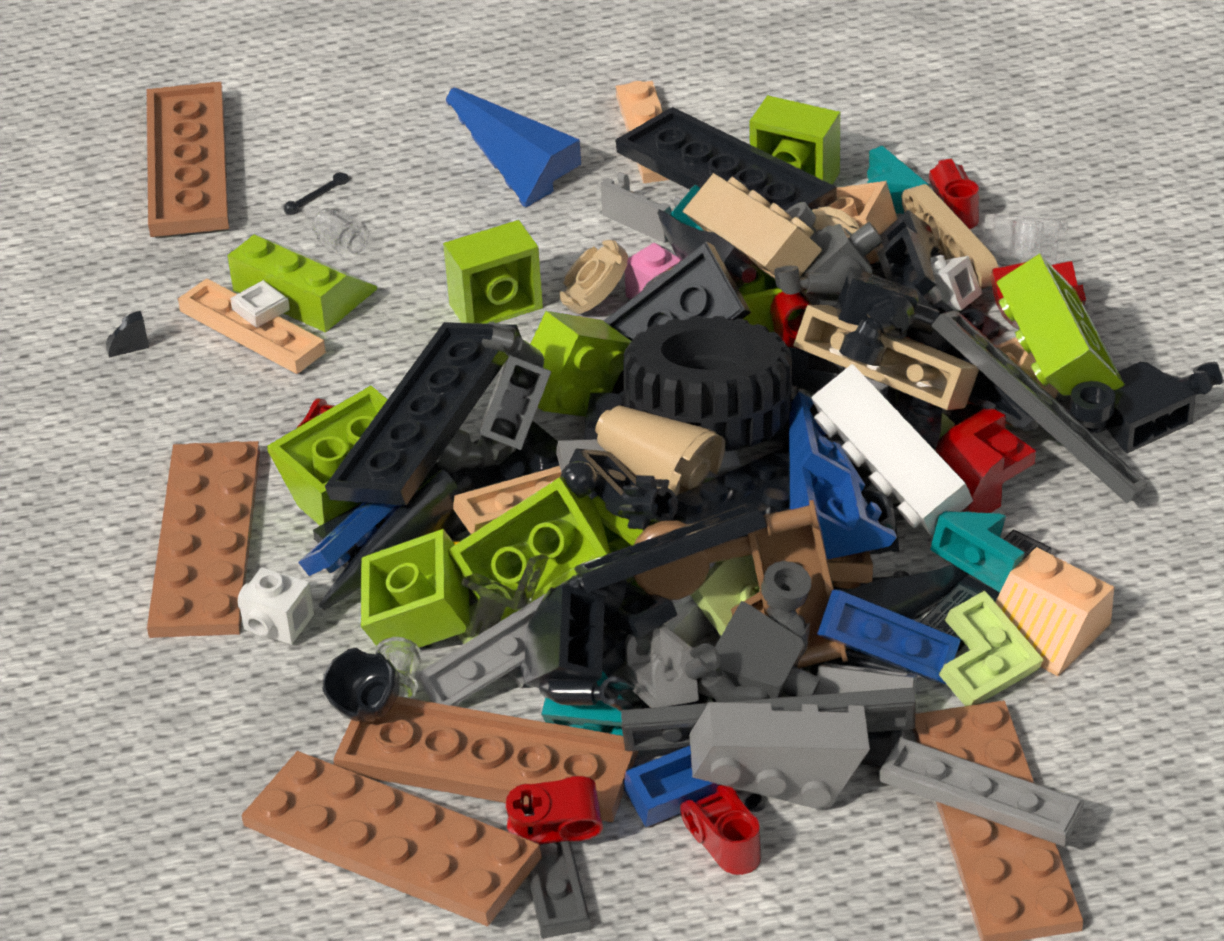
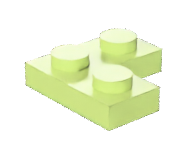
[939,591,1044,706]

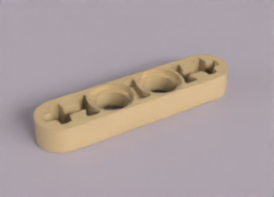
[902,184,998,290]

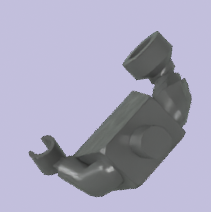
[774,202,884,306]
[437,322,551,473]
[685,561,821,702]

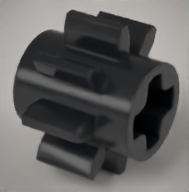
[619,475,678,531]

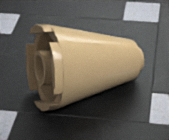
[595,406,725,496]

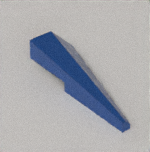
[446,87,581,208]
[789,392,897,559]

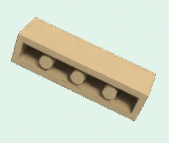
[683,173,822,279]
[793,305,979,410]

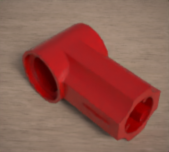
[929,158,979,230]

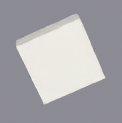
[230,280,289,328]

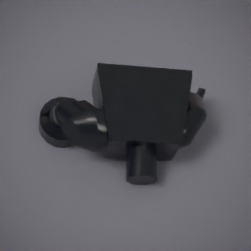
[831,266,939,366]
[1070,361,1224,454]
[521,575,635,712]

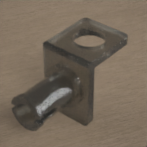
[461,554,549,638]

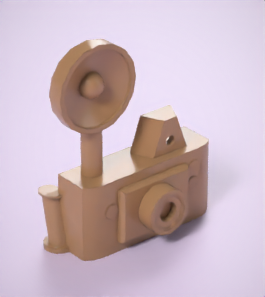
[634,499,848,669]

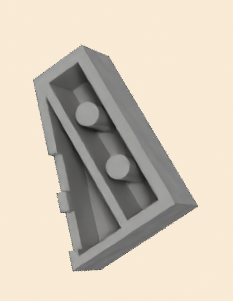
[690,702,870,809]

